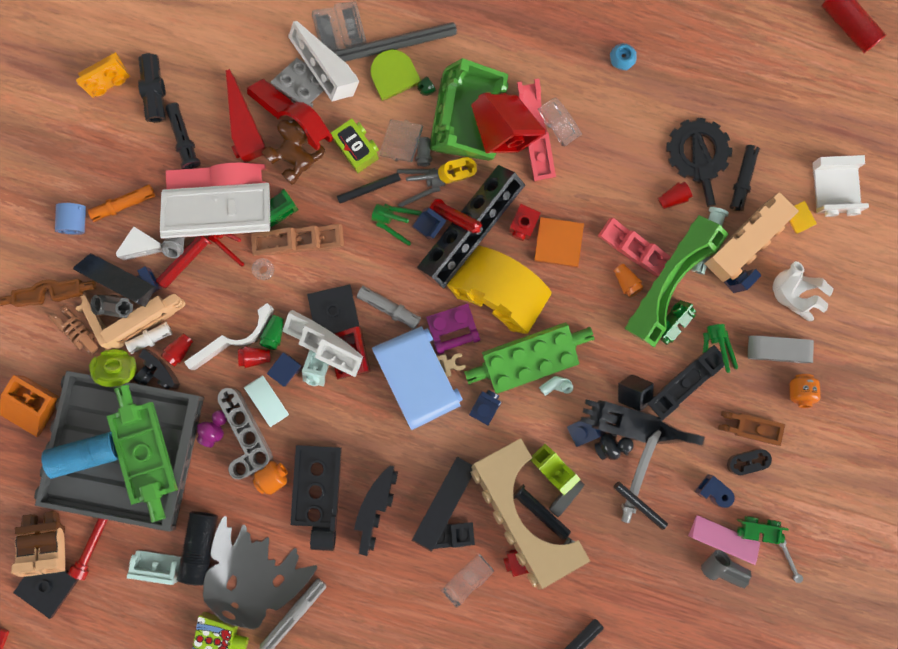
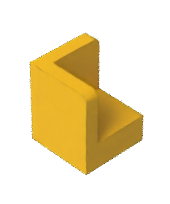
[789,201,817,234]

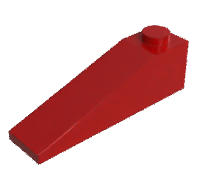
[226,69,266,163]

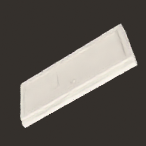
[160,183,270,238]

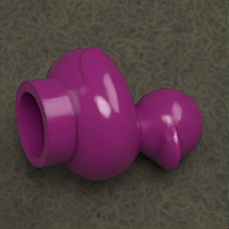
[196,410,227,448]

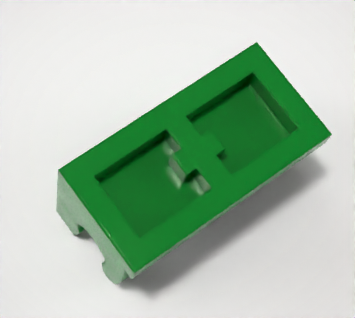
[270,189,299,229]

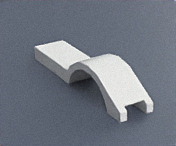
[184,303,274,370]

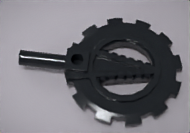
[666,118,732,207]

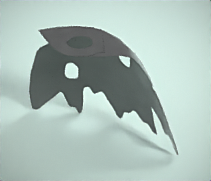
[203,516,317,629]

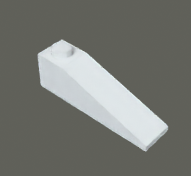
[288,21,359,101]

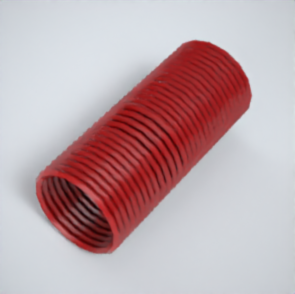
[821,0,887,54]

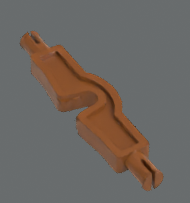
[0,279,97,307]

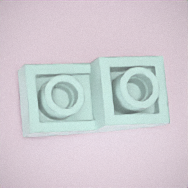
[244,375,289,427]

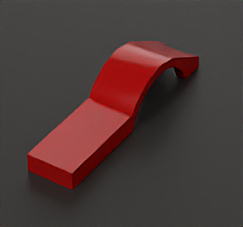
[247,78,333,150]

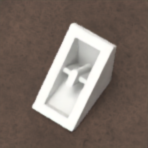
[116,226,162,260]

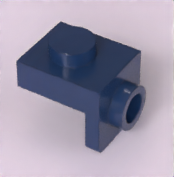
[567,416,606,447]

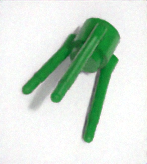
[371,204,422,246]
[703,324,738,373]

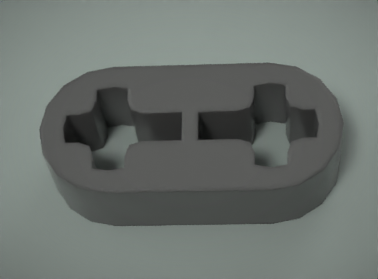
[549,480,585,517]

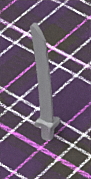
[621,430,661,523]

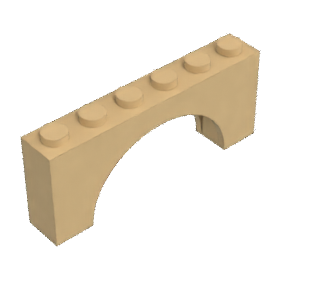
[471,439,590,590]

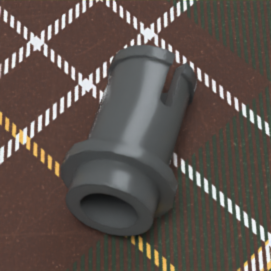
[415,137,432,167]

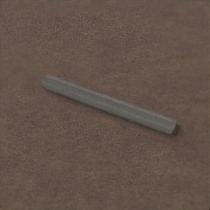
[333,22,457,62]

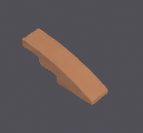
[251,224,344,256]

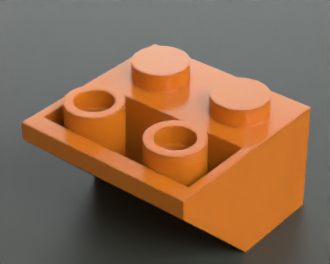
[0,375,59,437]

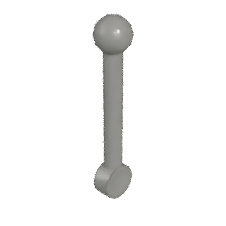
[779,540,803,583]

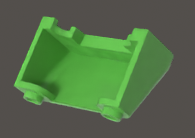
[430,58,508,161]

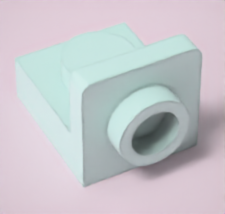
[302,350,329,386]

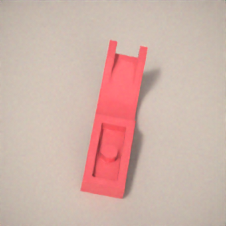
[517,78,556,181]
[166,163,266,189]

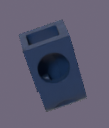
[694,474,735,508]

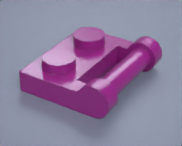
[426,303,480,355]

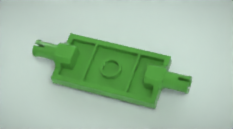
[464,322,595,394]
[107,385,178,523]

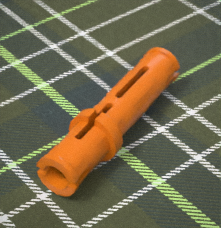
[87,184,156,222]

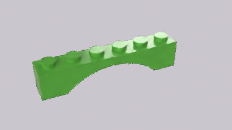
[625,215,728,347]

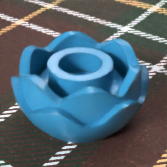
[610,43,637,70]

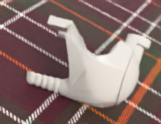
[773,261,834,321]

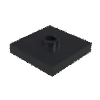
[307,285,360,334]
[13,569,78,619]

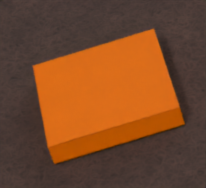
[534,217,584,268]

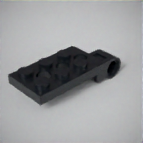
[290,445,342,551]

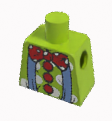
[192,612,249,649]

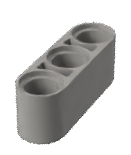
[747,336,814,363]

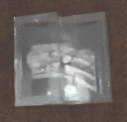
[312,1,366,51]

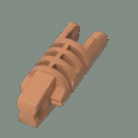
[48,304,98,356]

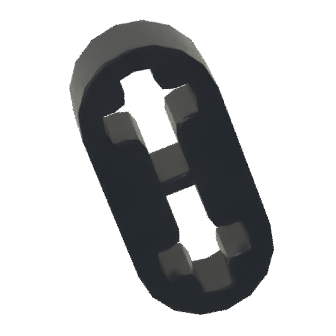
[727,449,772,475]

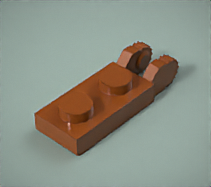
[718,411,785,446]

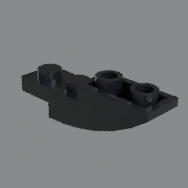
[354,465,398,556]

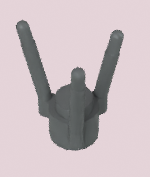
[397,168,445,207]

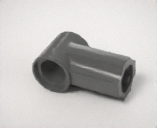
[90,295,133,318]
[701,550,752,588]

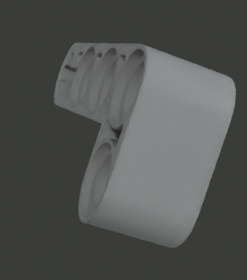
[218,388,273,480]

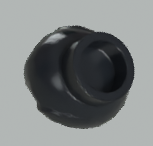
[595,433,634,460]

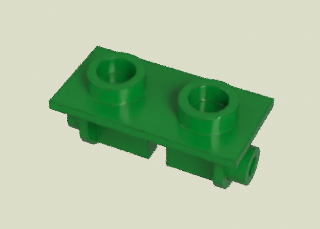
[661,300,696,345]
[737,516,789,545]

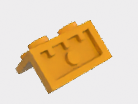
[76,52,131,97]

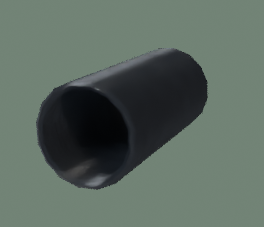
[176,511,218,586]

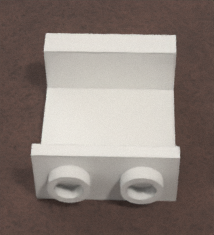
[813,155,869,217]

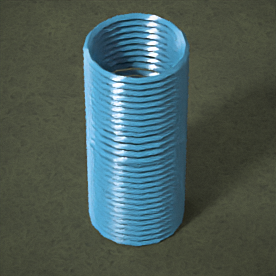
[41,432,119,479]

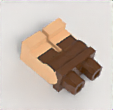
[11,511,65,577]

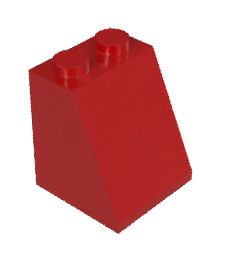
[471,92,546,153]

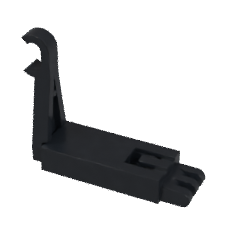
[580,399,705,446]

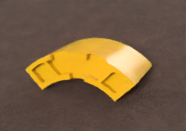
[447,245,551,334]

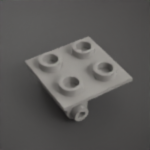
[270,58,324,107]

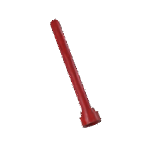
[68,518,108,580]

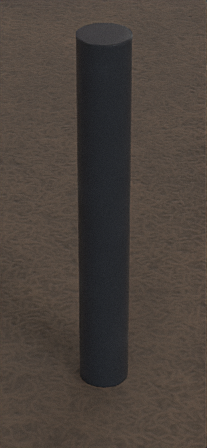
[337,172,401,204]
[613,481,668,530]

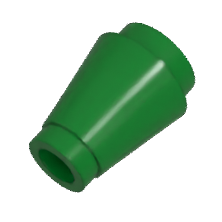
[259,315,284,350]

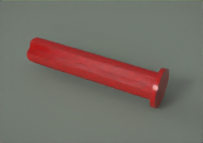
[430,198,482,233]
[156,236,212,289]

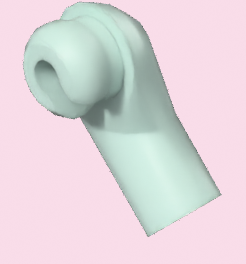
[539,376,574,396]

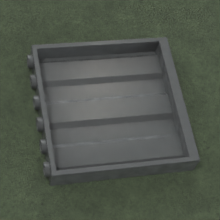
[34,371,204,532]

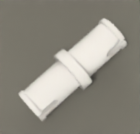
[125,322,173,354]

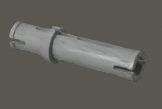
[356,285,421,329]

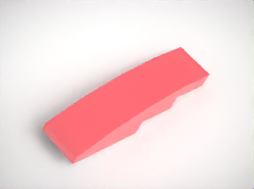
[598,218,671,278]

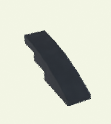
[411,457,473,552]

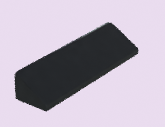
[73,253,156,307]

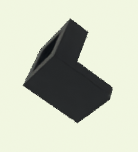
[618,375,654,411]

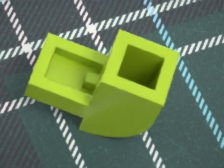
[530,444,581,495]

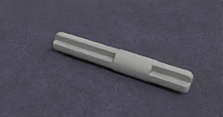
[259,578,326,649]

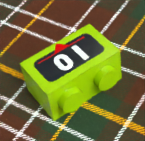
[331,118,379,174]

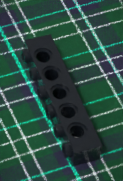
[417,165,525,289]

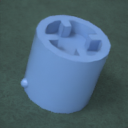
[55,203,86,235]

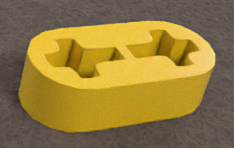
[438,157,477,184]

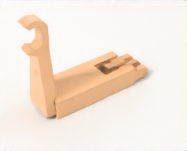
[74,291,185,350]

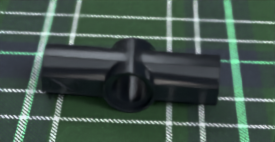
[138,53,166,123]

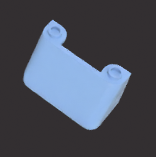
[372,326,463,430]

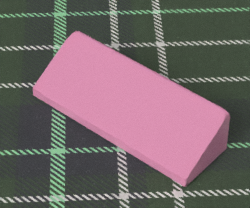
[688,515,760,565]

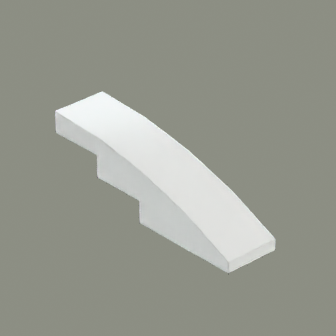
[283,310,363,377]

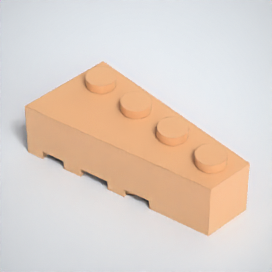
[704,192,799,282]

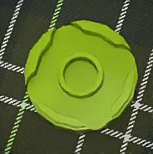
[89,349,137,387]

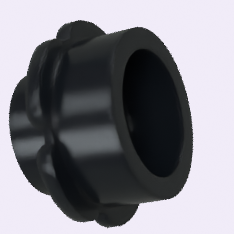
[133,365,153,385]

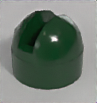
[418,76,436,96]

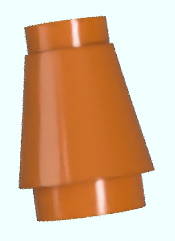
[613,264,644,298]

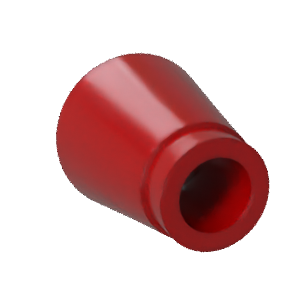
[658,181,693,209]
[161,333,193,367]
[238,346,271,368]

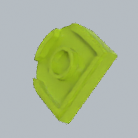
[371,50,421,101]

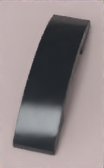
[647,345,724,421]

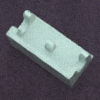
[127,550,182,585]

